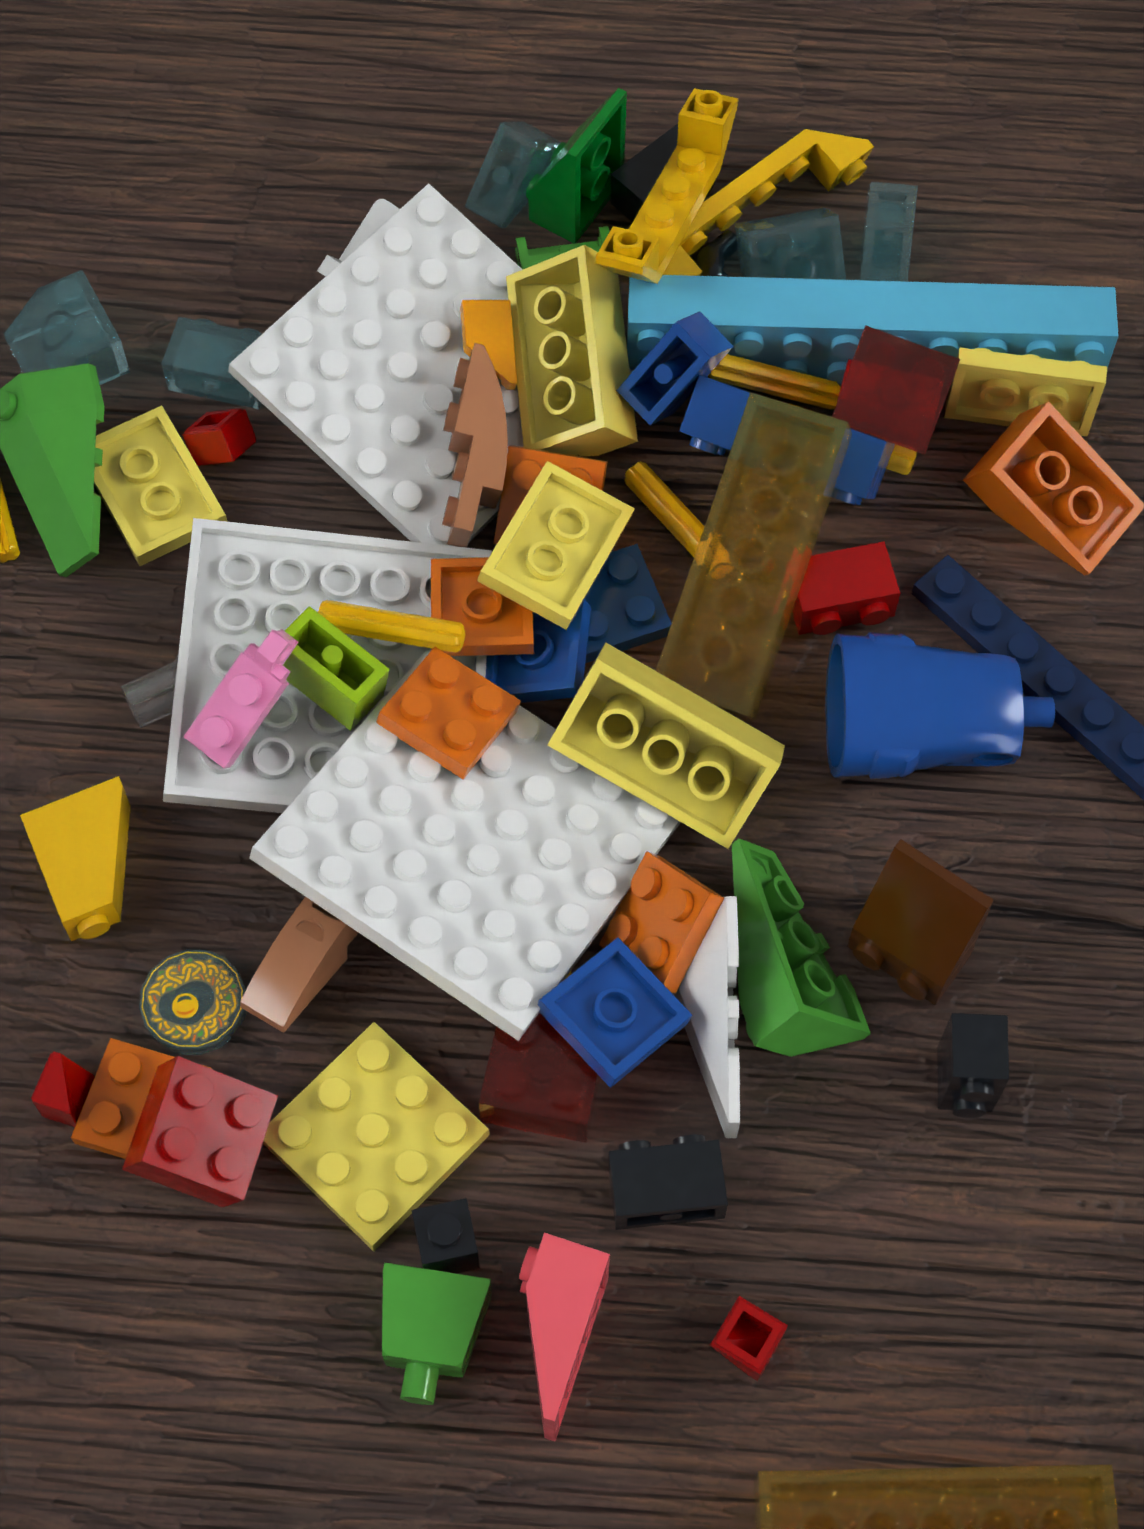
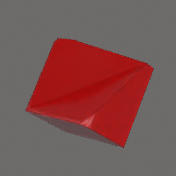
[182,408,256,466]
[31,1051,95,1127]
[710,1296,788,1381]

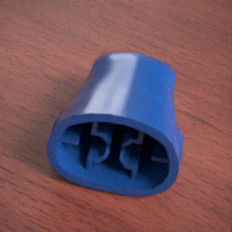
[825,633,1055,779]

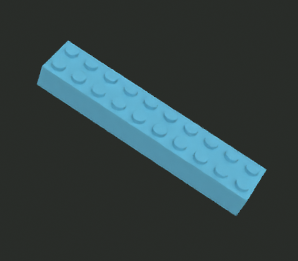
[627,275,1119,388]

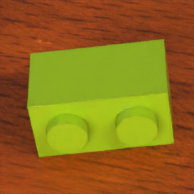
[283,606,390,731]

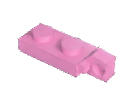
[184,629,299,768]

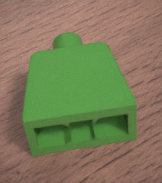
[382,1262,492,1405]

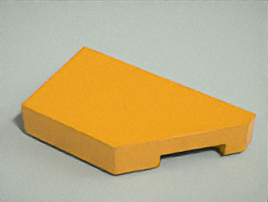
[460,300,517,390]

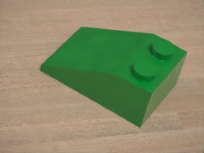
[526,88,627,244]

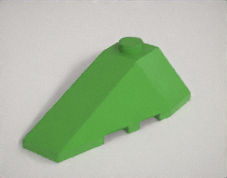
[0,363,104,577]
[732,838,871,1057]

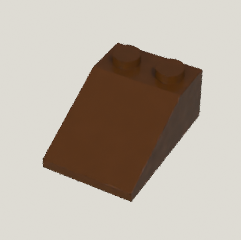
[847,839,994,1005]

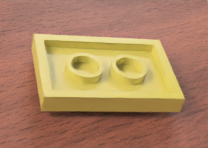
[944,347,1107,437]
[94,405,228,566]
[477,461,635,630]

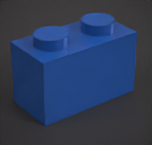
[616,311,734,425]

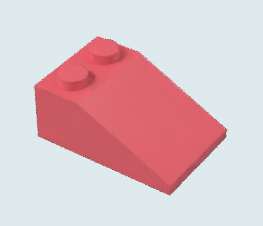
[519,1232,610,1442]

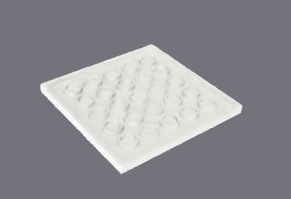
[228,183,633,546]
[163,518,492,813]
[249,648,680,1041]

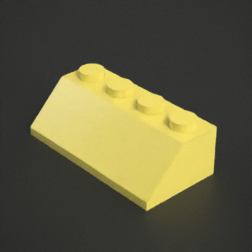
[506,245,638,456]
[547,643,785,849]

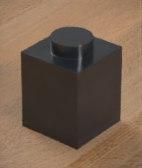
[412,1198,480,1274]

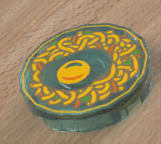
[139,949,246,1055]

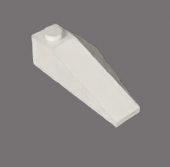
[672,896,740,1138]

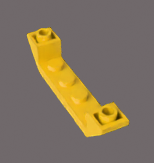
[596,88,738,284]
[663,129,874,276]

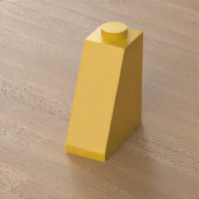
[20,776,131,941]

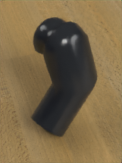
[695,230,741,277]

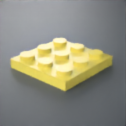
[263,1022,490,1252]

